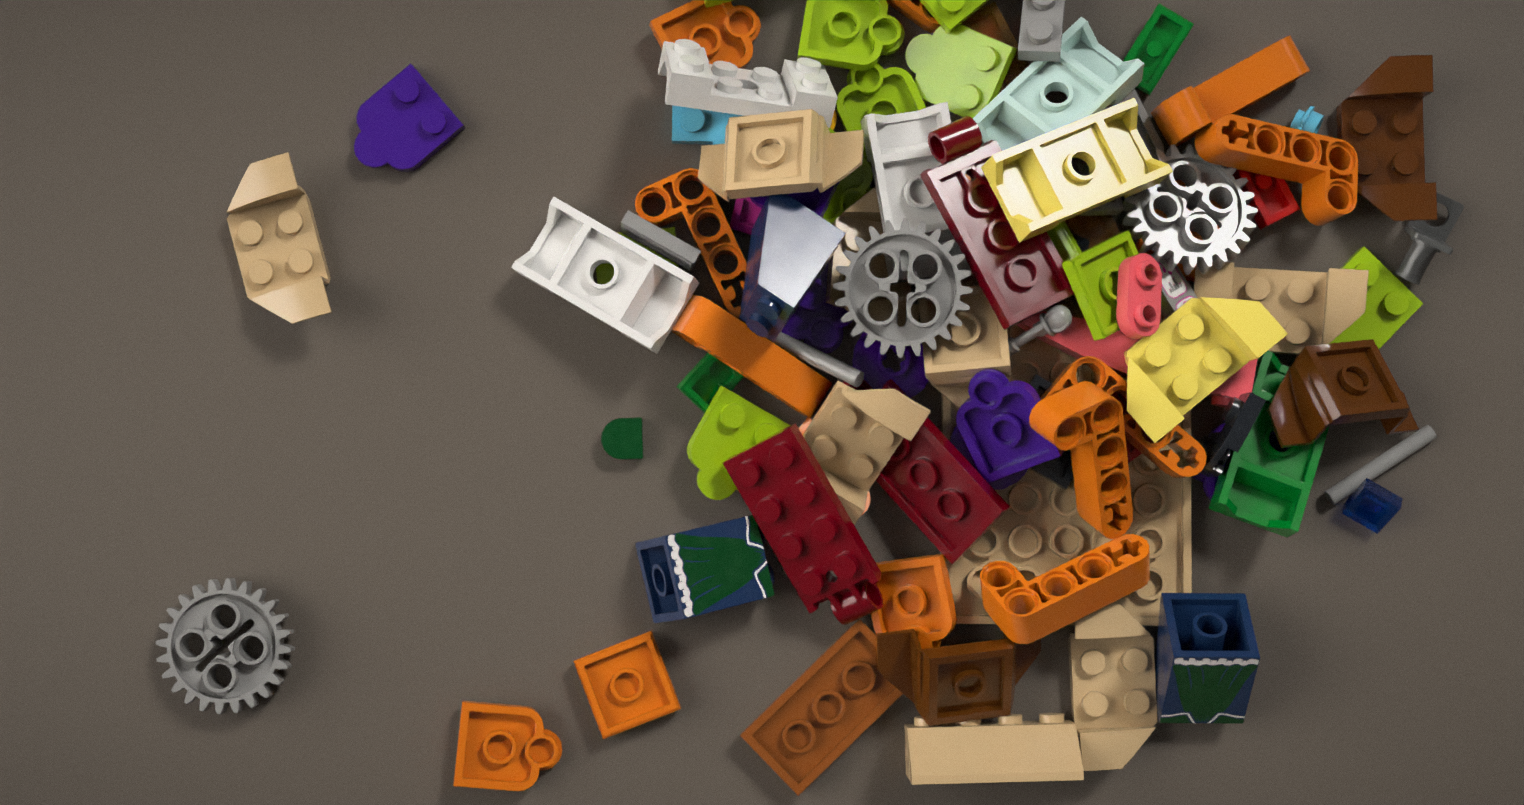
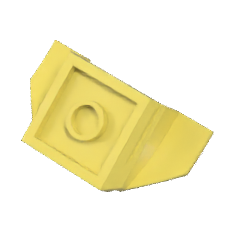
[1124,297,1288,443]

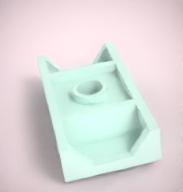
[973,17,1144,151]

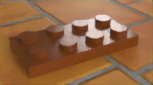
[740,619,903,796]

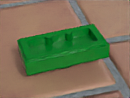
[676,353,744,414]

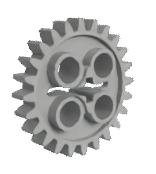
[1122,144,1257,275]
[833,218,973,358]
[156,578,295,714]

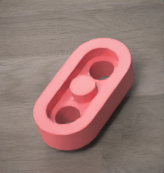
[1116,253,1162,339]

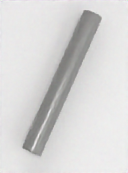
[766,332,864,387]
[1324,425,1437,505]

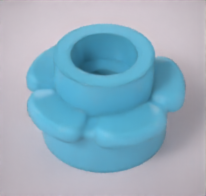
[1290,106,1324,134]

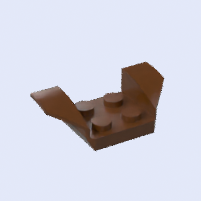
[1337,55,1437,221]
[1267,339,1419,448]
[877,629,1041,726]

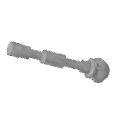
[1008,305,1072,356]

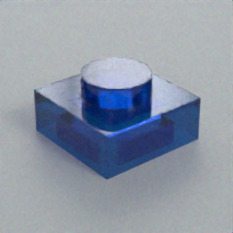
[1342,478,1403,534]

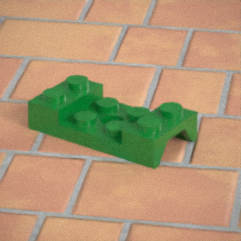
[1209,351,1330,538]

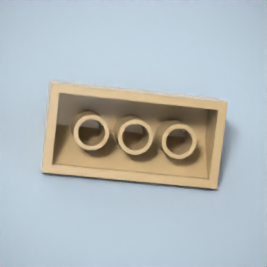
[904,713,1084,785]

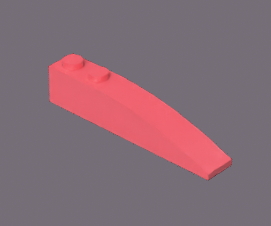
[1016,311,1257,407]

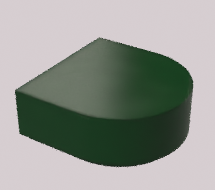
[601,417,644,460]

